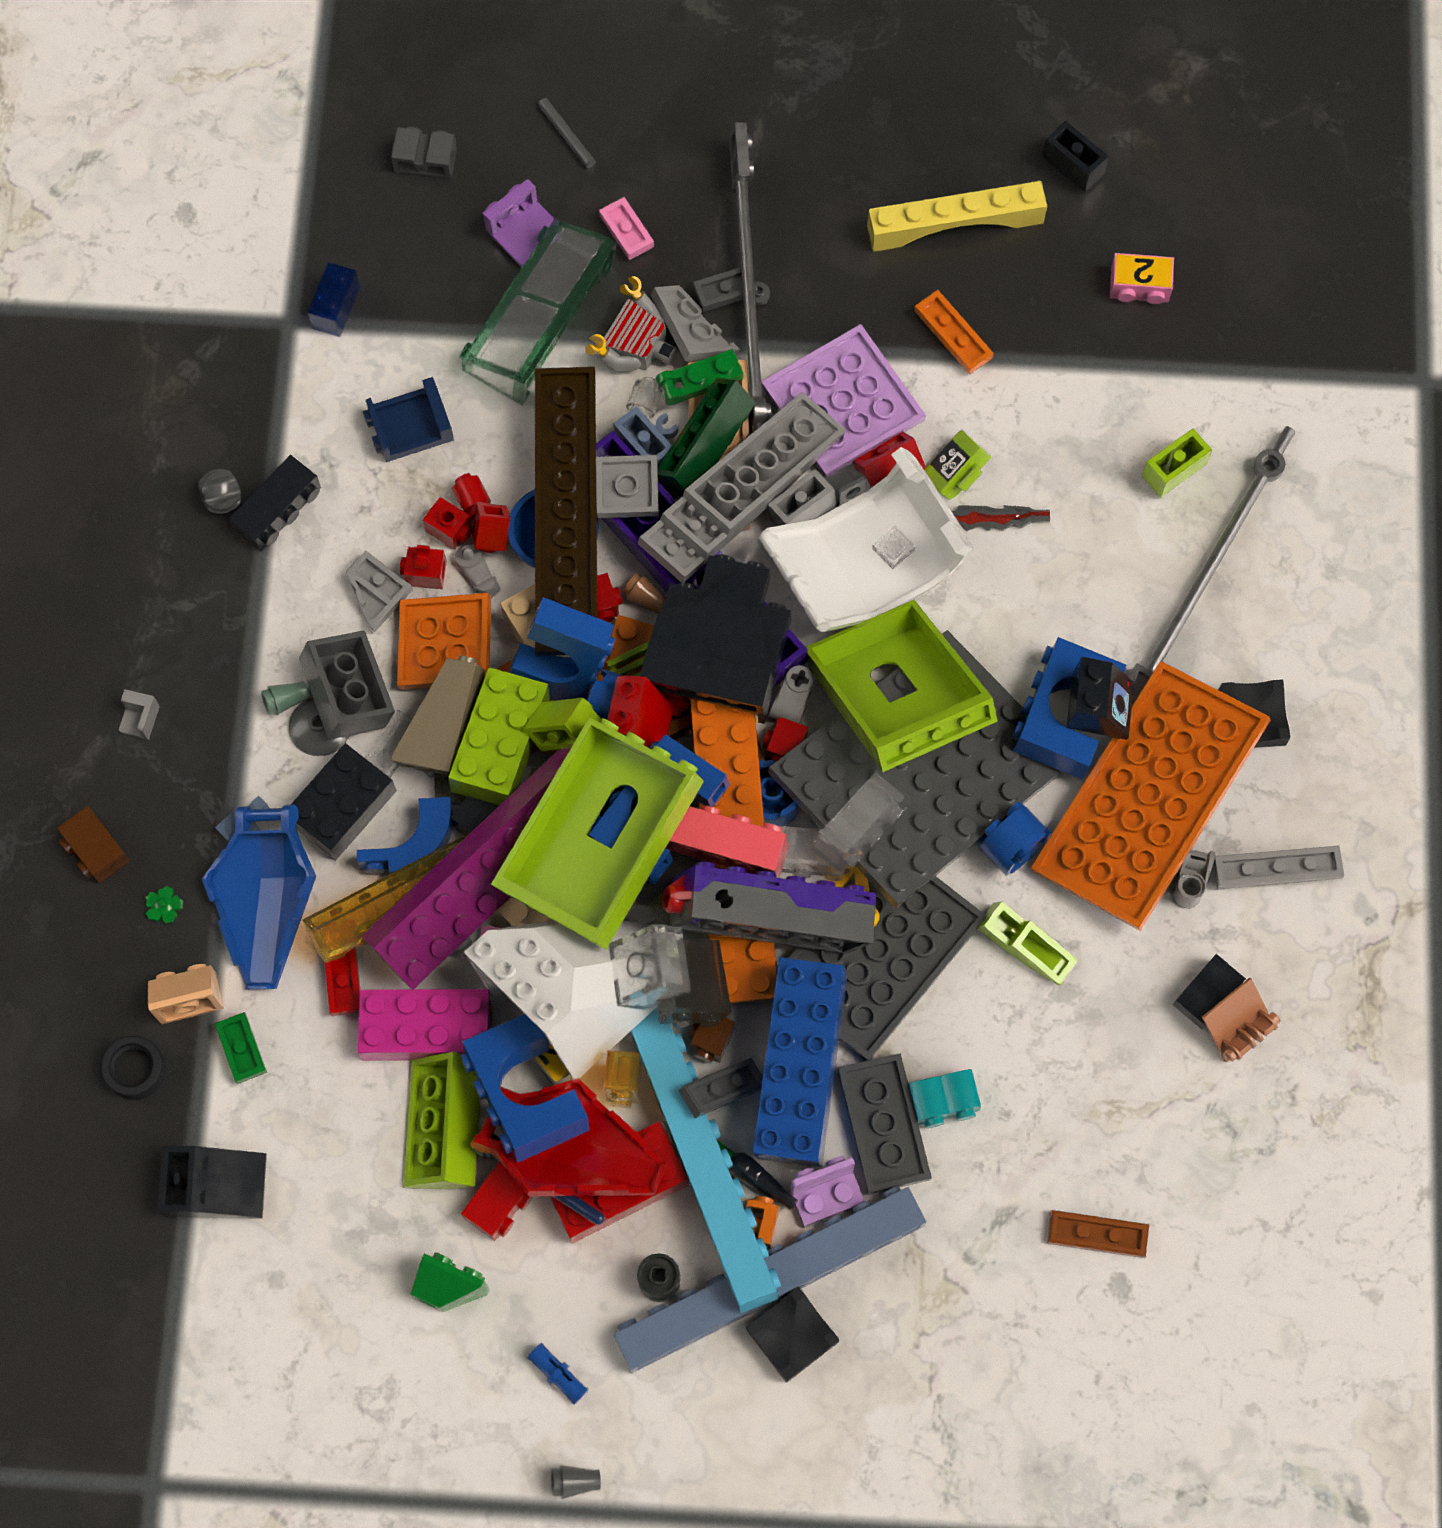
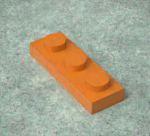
[914,290,994,374]

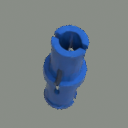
[527,1342,589,1405]

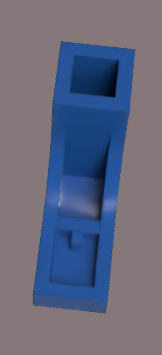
[357,797,453,881]

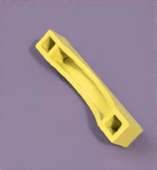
[867,181,1047,252]

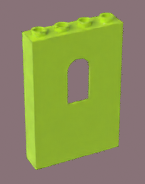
[806,600,998,772]
[491,717,704,950]

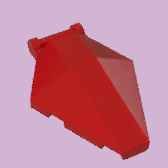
[470,1078,667,1196]

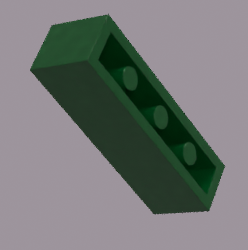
[658,377,756,497]

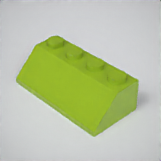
[403,1052,480,1190]

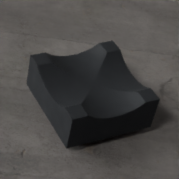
[1218,679,1291,748]
[746,1286,840,1383]

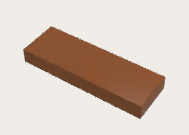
[1047,1210,1149,1258]

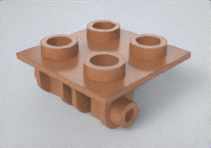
[1202,977,1281,1063]

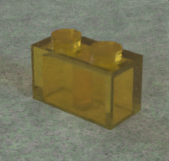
[604,1050,642,1108]

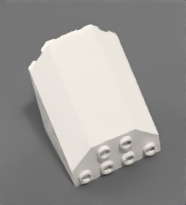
[464,913,673,1080]

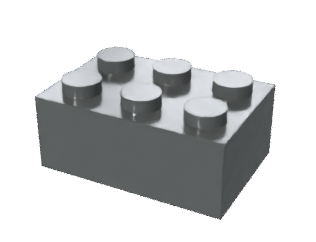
[299,630,395,740]

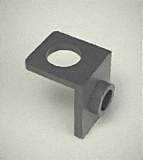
[822,466,866,507]

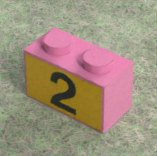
[1110,253,1174,304]

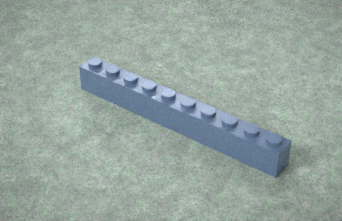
[614,1186,927,1373]

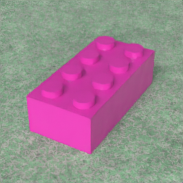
[358,989,491,1061]

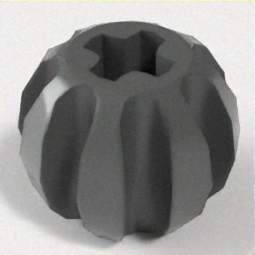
[198,469,241,514]

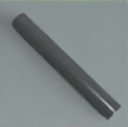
[538,98,596,169]

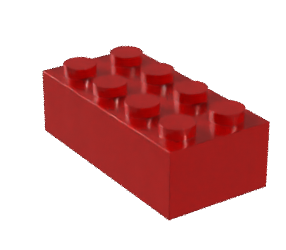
[549,1121,689,1244]

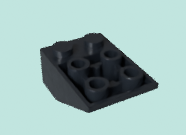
[158,1146,267,1219]

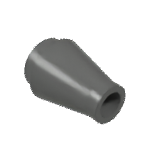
[551,1465,601,1499]

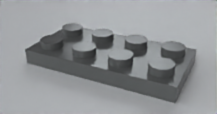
[838,1053,932,1194]

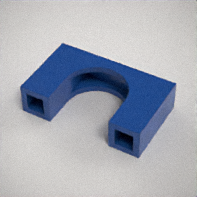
[508,597,615,701]
[1012,637,1127,780]
[588,734,730,886]
[460,1014,590,1163]

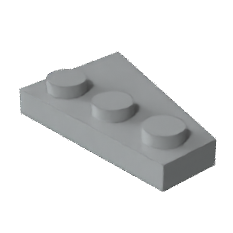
[650,285,740,362]

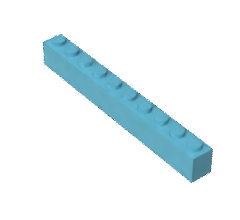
[630,1003,781,1313]

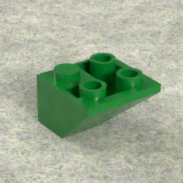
[410,1252,490,1312]

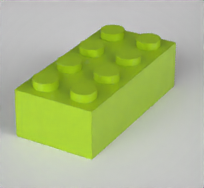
[448,667,550,805]

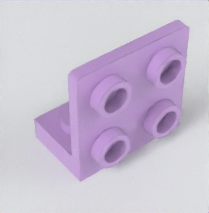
[790,1156,865,1227]

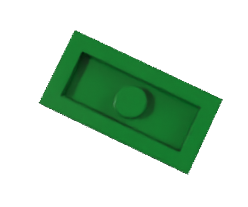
[214,1012,268,1084]

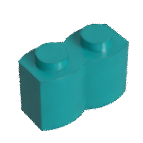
[909,1069,981,1128]

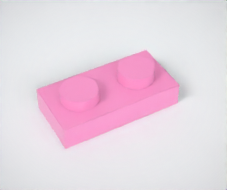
[599,197,654,260]

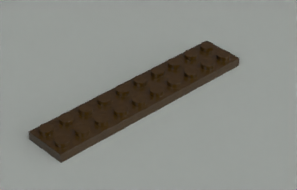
[535,367,598,656]

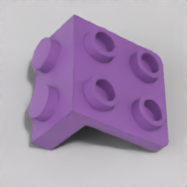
[483,179,565,267]

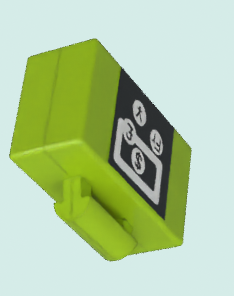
[924,430,991,500]

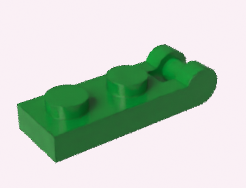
[655,349,744,405]

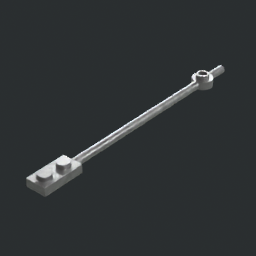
[729,122,771,433]
[1129,426,1295,706]

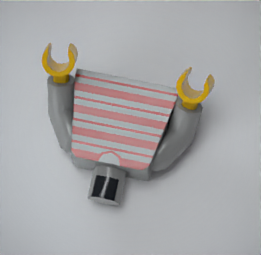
[585,276,676,371]

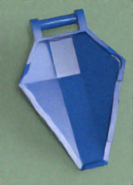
[202,804,316,989]

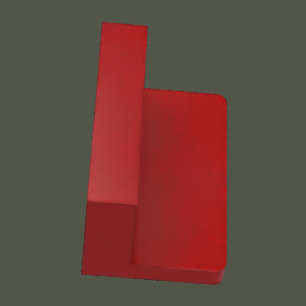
[853,432,926,488]

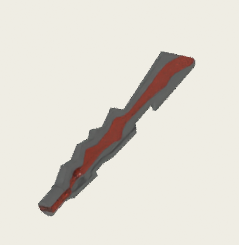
[951,505,1050,531]

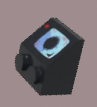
[1066,656,1134,740]

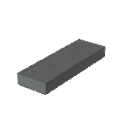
[679,1058,763,1118]

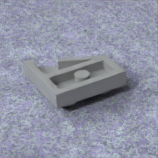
[346,551,413,633]

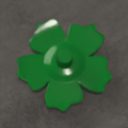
[145,886,184,924]

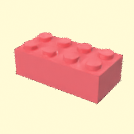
[666,805,789,878]

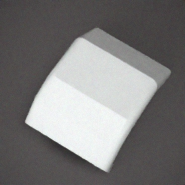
[759,447,974,632]

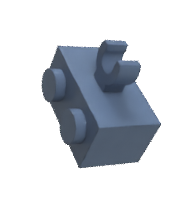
[613,406,678,467]

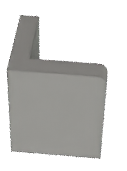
[119,689,160,740]

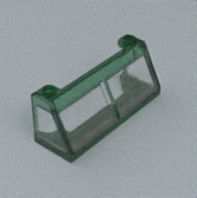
[460,219,617,406]

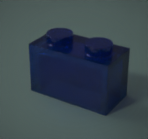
[308,262,360,337]

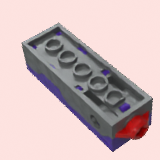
[663,862,876,954]

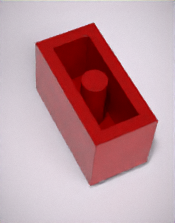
[461,1161,533,1241]

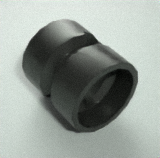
[637,1253,681,1302]

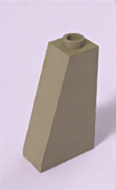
[391,656,485,776]

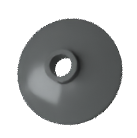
[289,698,349,756]

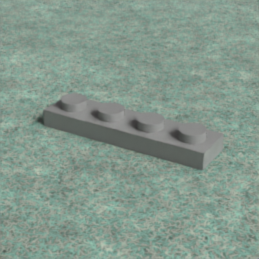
[1213,845,1344,890]

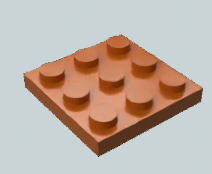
[397,593,492,690]

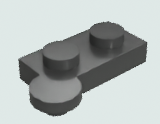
[693,267,770,312]

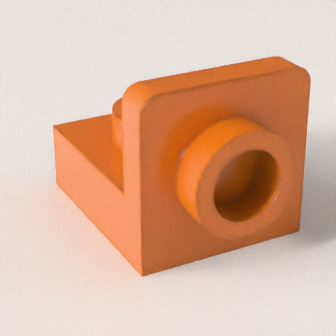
[745,1196,779,1249]

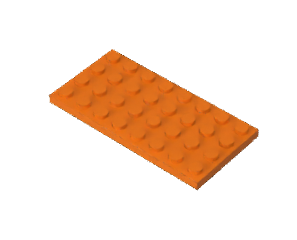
[1031,661,1271,931]

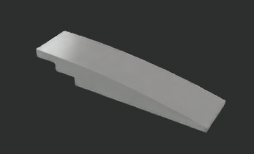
[638,392,846,582]

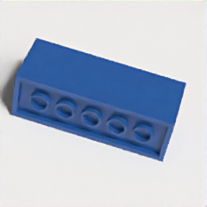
[753,957,848,1168]

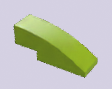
[978,901,1078,985]

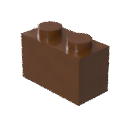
[57,806,130,884]

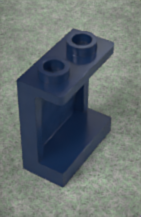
[363,377,454,462]

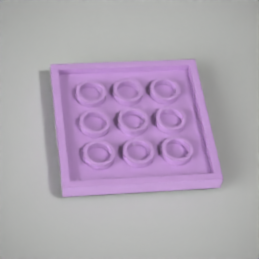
[761,324,926,477]

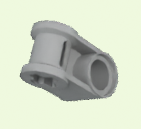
[769,665,814,724]
[1173,849,1215,909]

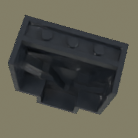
[640,554,792,724]

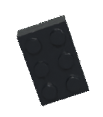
[291,743,397,861]

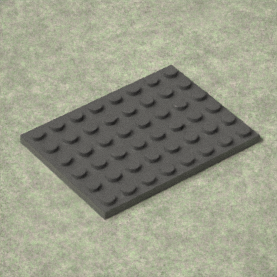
[768,630,1063,909]

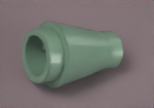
[261,681,309,715]

